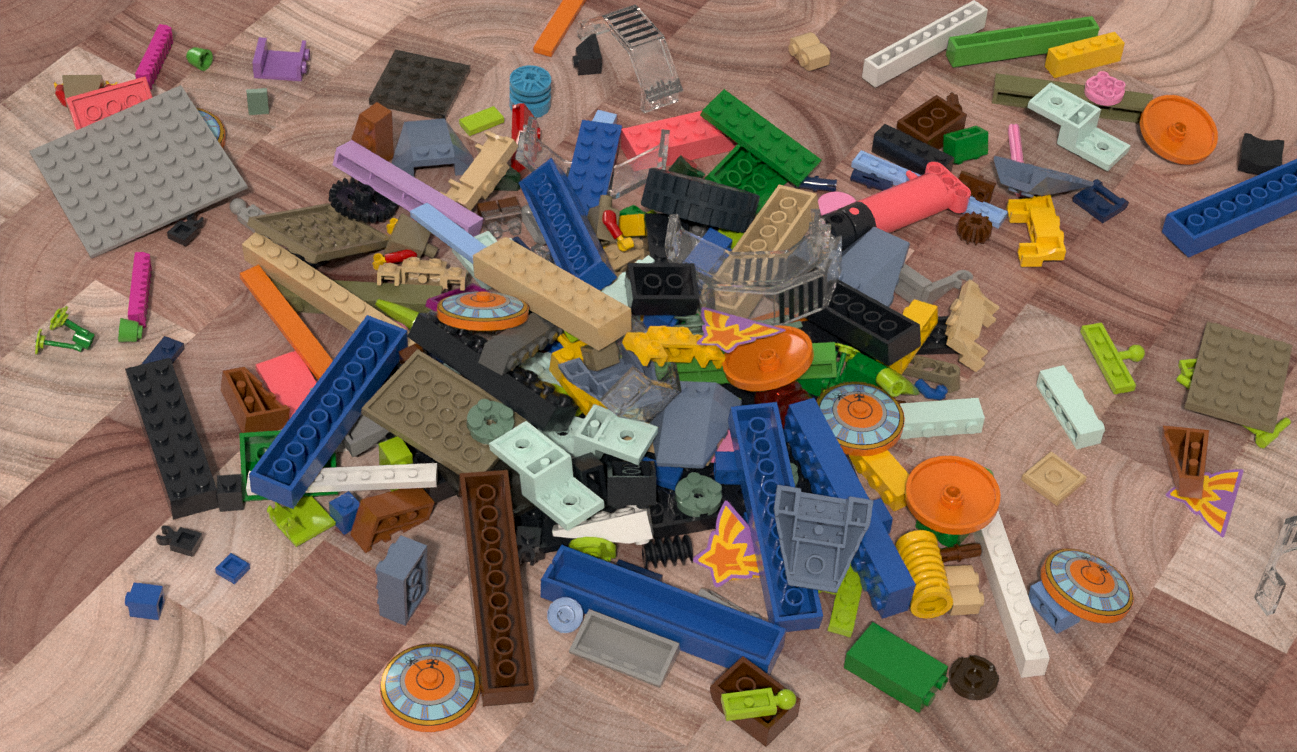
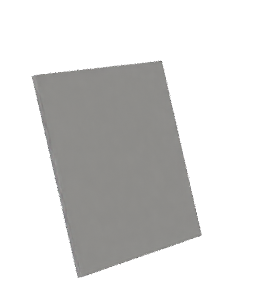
[29,85,248,259]

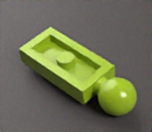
[721,688,796,721]

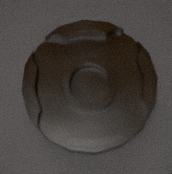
[949,655,999,700]

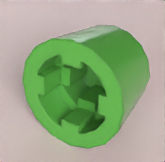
[186,47,213,71]
[118,318,143,342]

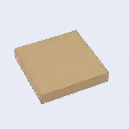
[1021,452,1087,506]

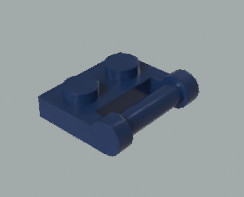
[1073,179,1129,224]

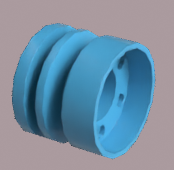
[509,65,551,118]

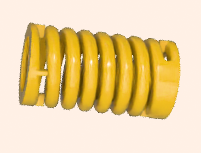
[895,530,953,619]

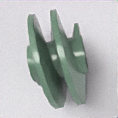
[673,315,705,335]

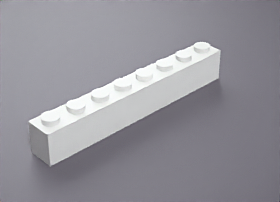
[862,0,988,88]
[972,511,1050,678]

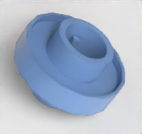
[547,597,584,633]

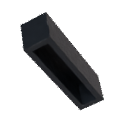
[871,124,954,175]

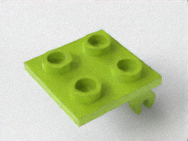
[267,496,336,547]

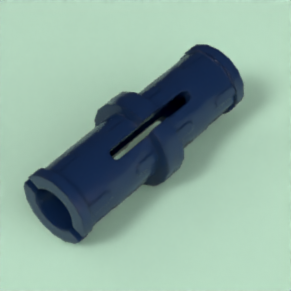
[850,168,893,191]
[795,176,837,192]

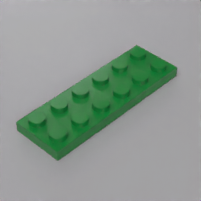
[700,89,822,187]

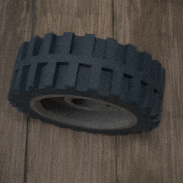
[641,168,760,233]

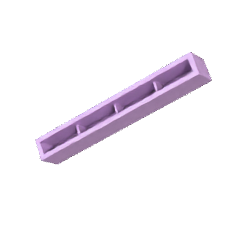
[333,140,484,237]

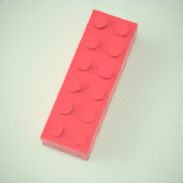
[621,111,738,173]

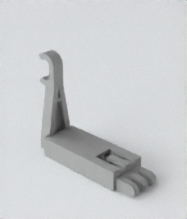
[894,263,973,304]

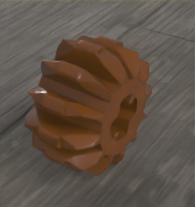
[957,211,993,246]

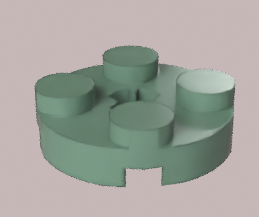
[466,399,514,445]
[675,472,722,517]

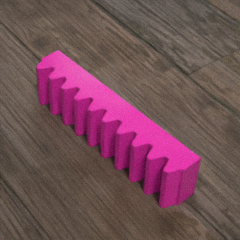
[135,24,174,90]
[128,252,152,328]

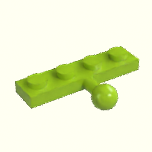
[1080,323,1145,394]
[818,563,862,638]

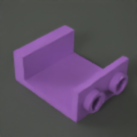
[253,37,310,81]

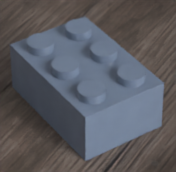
[375,535,429,626]

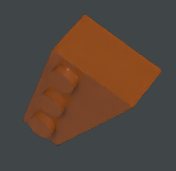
[351,102,394,162]
[221,367,290,433]
[1162,425,1209,499]
[350,488,435,553]

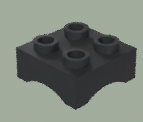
[1238,133,1285,175]

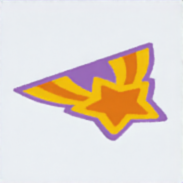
[697,307,786,353]
[1165,469,1244,538]
[693,501,759,587]

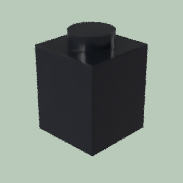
[217,474,244,512]

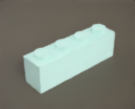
[1036,365,1105,450]
[900,398,985,439]

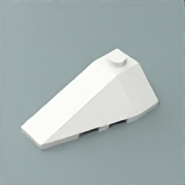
[552,505,654,545]

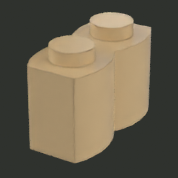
[789,32,830,71]
[944,565,984,615]

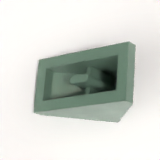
[246,88,269,115]

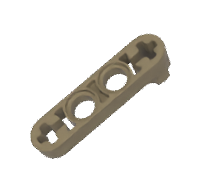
[902,355,960,393]

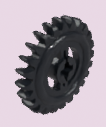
[328,177,398,223]

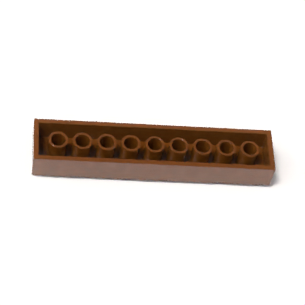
[459,470,535,707]

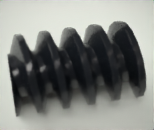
[642,535,693,569]

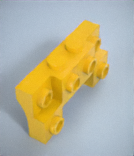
[1006,194,1066,267]
[622,326,726,369]

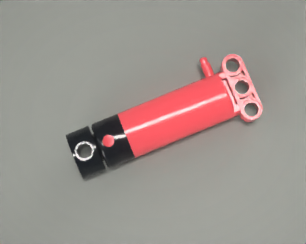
[812,162,971,257]

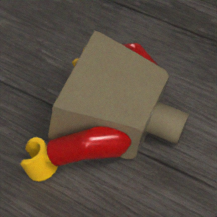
[54,75,118,113]
[587,195,634,251]
[372,213,438,270]

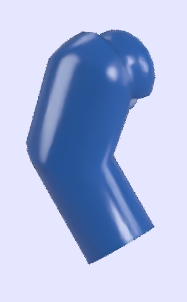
[915,379,948,401]

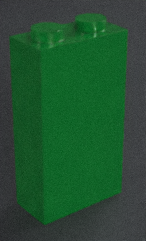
[844,622,948,713]

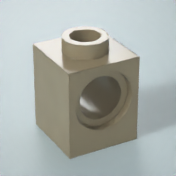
[580,341,620,371]

